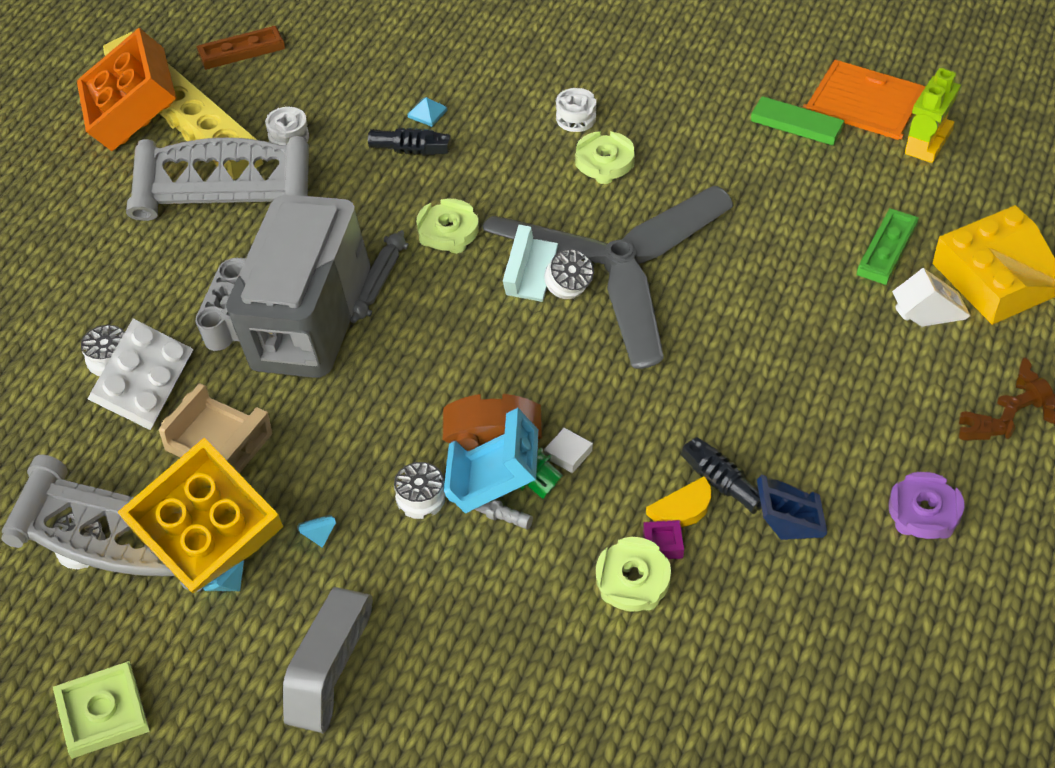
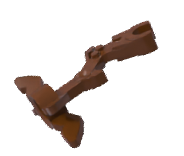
[959,357,1055,441]

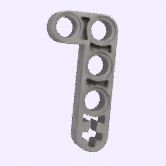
[283,587,373,733]

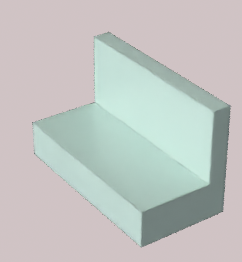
[503,225,558,302]

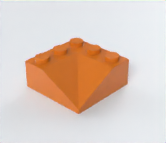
[77,28,176,151]

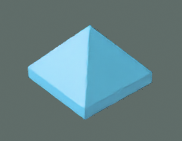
[407,97,447,127]
[297,515,336,548]
[202,560,244,591]

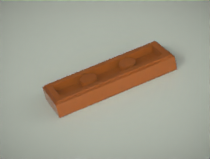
[196,26,285,70]

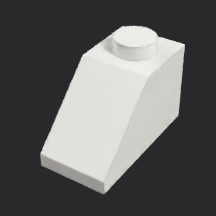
[892,268,971,327]

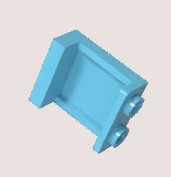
[444,408,539,513]

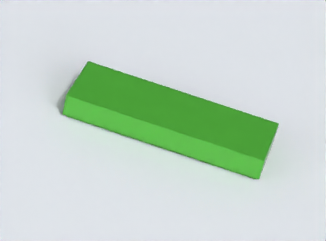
[751,96,844,145]
[856,208,919,285]

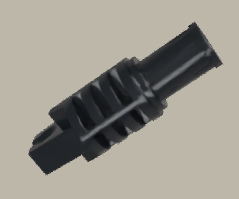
[368,127,451,156]
[681,437,762,514]

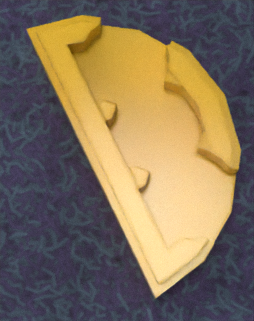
[646,476,711,527]

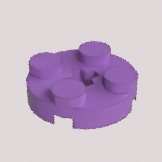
[888,472,964,539]

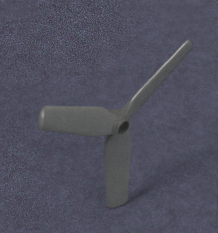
[483,186,733,369]

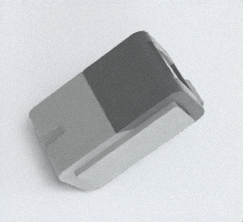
[195,195,370,378]

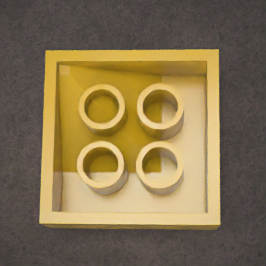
[932,205,1055,325]
[118,438,284,594]

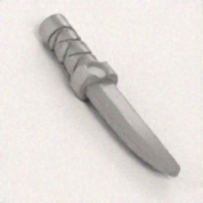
[473,499,533,530]

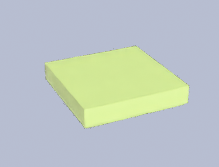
[53,661,150,759]

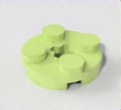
[575,131,635,184]
[416,198,479,254]
[596,537,671,611]

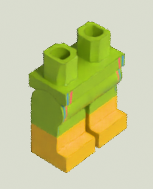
[905,68,961,163]

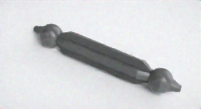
[351,230,409,323]

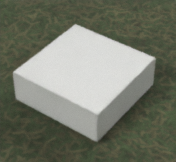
[544,428,593,473]

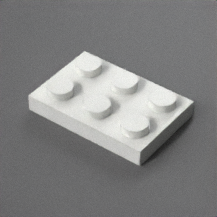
[88,319,193,430]

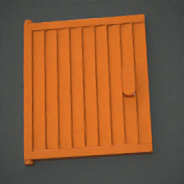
[803,60,926,140]

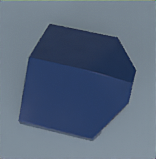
[757,475,828,540]

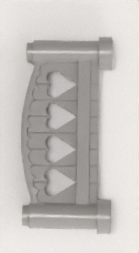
[126,136,309,221]
[1,455,206,592]

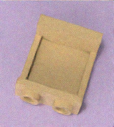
[159,383,273,473]

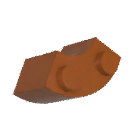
[443,394,542,451]

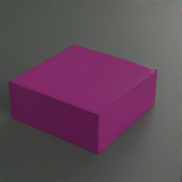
[643,520,684,559]

